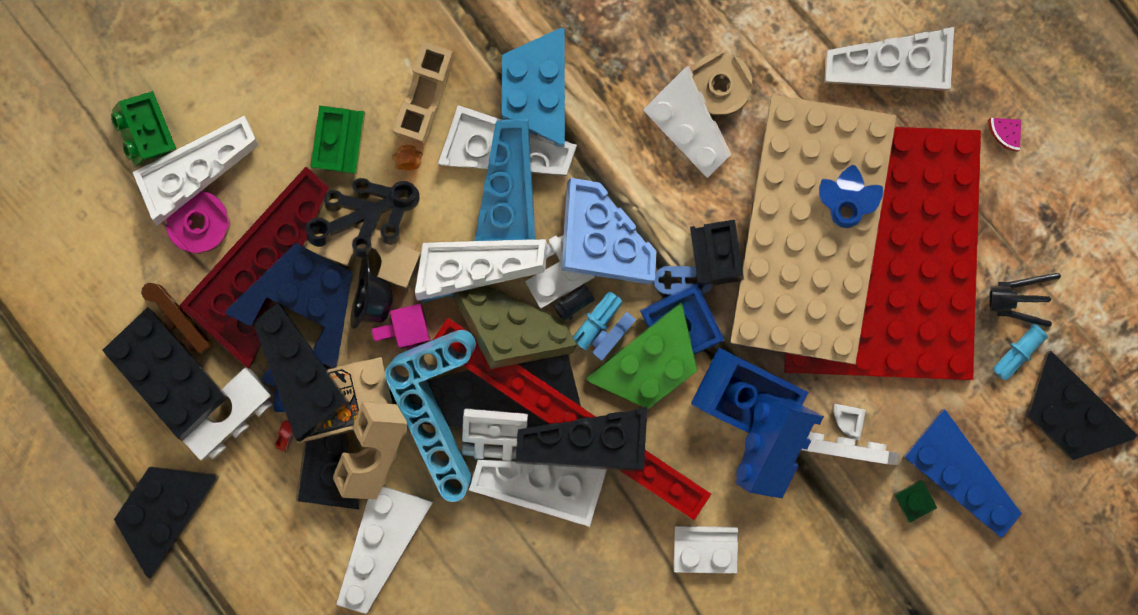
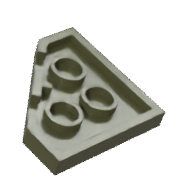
[453,285,577,369]

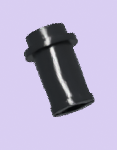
[553,284,595,321]

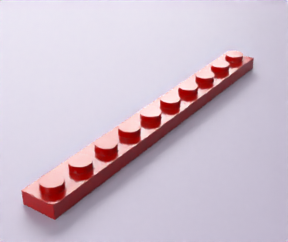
[433,318,712,520]

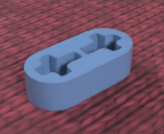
[653,266,713,295]

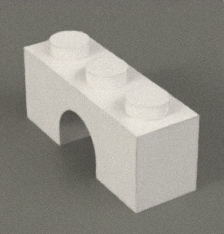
[183,368,274,460]

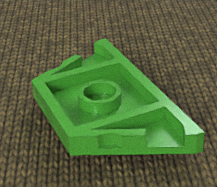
[586,303,698,409]

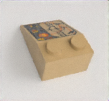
[297,357,393,444]

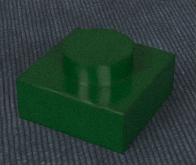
[893,480,937,523]

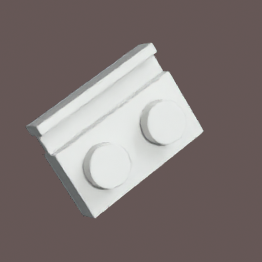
[674,526,738,573]

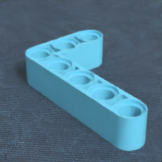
[385,330,476,502]

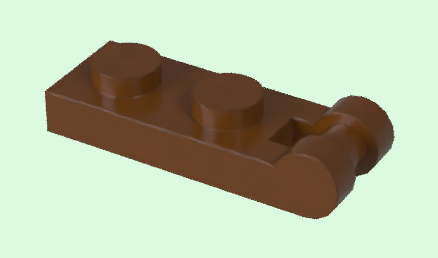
[141,283,214,354]

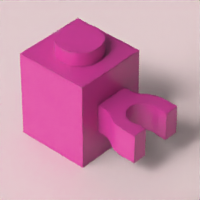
[372,304,431,351]

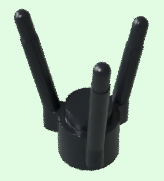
[989,273,1061,327]

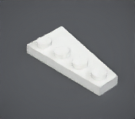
[824,27,954,91]
[438,105,577,176]
[133,116,259,226]
[415,239,548,301]
[469,460,607,527]
[336,486,434,614]

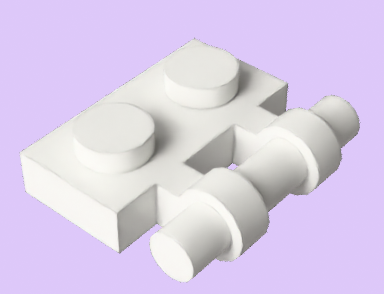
[525,234,595,309]
[462,409,528,461]

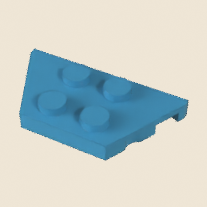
[502,28,565,147]

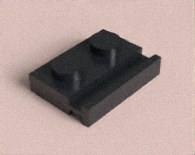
[690,220,744,288]

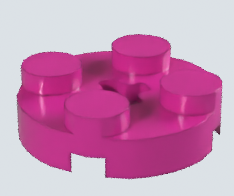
[166,191,231,254]

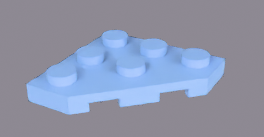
[561,178,657,285]

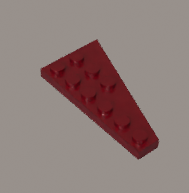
[179,167,330,369]

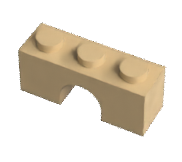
[393,41,455,145]
[318,219,421,289]
[333,402,407,499]

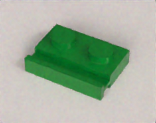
[311,105,365,174]

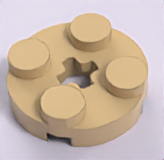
[692,52,752,116]

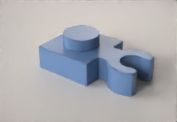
[592,312,636,361]

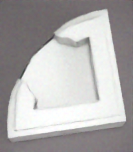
[833,404,866,441]

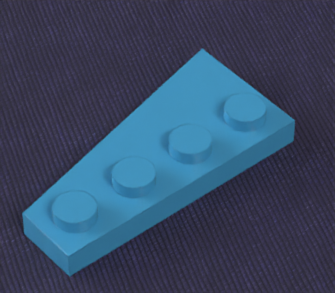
[474,119,536,241]

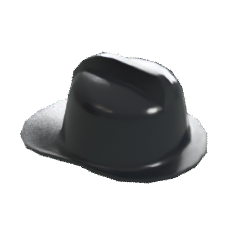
[350,256,393,329]

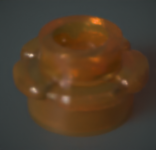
[392,145,423,171]

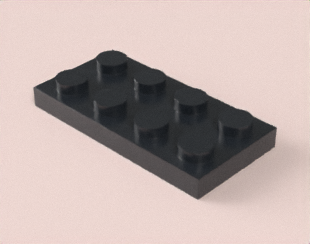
[102,307,228,441]

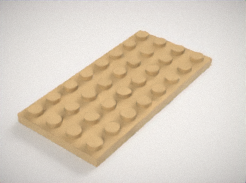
[730,94,897,364]

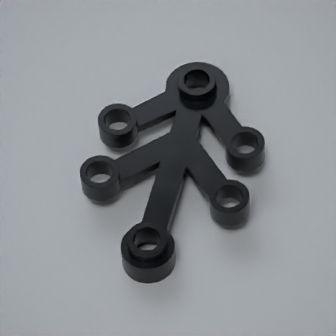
[305,178,420,258]

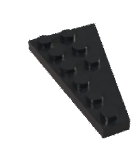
[389,354,581,428]

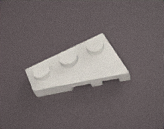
[643,66,732,178]

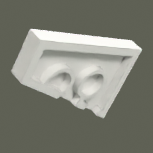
[801,432,900,465]

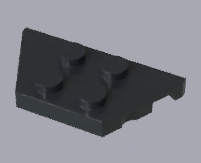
[1026,351,1138,460]
[114,466,219,578]

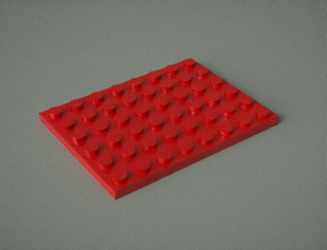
[784,127,981,380]

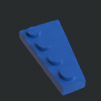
[903,409,1022,538]

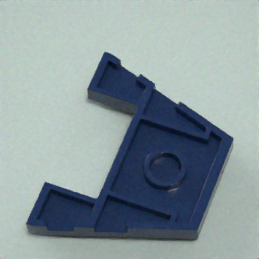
[225,243,352,368]

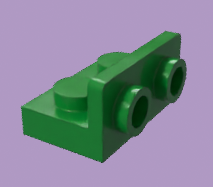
[111,91,176,167]

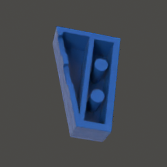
[735,394,824,499]

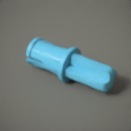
[573,292,623,351]
[993,324,1048,380]

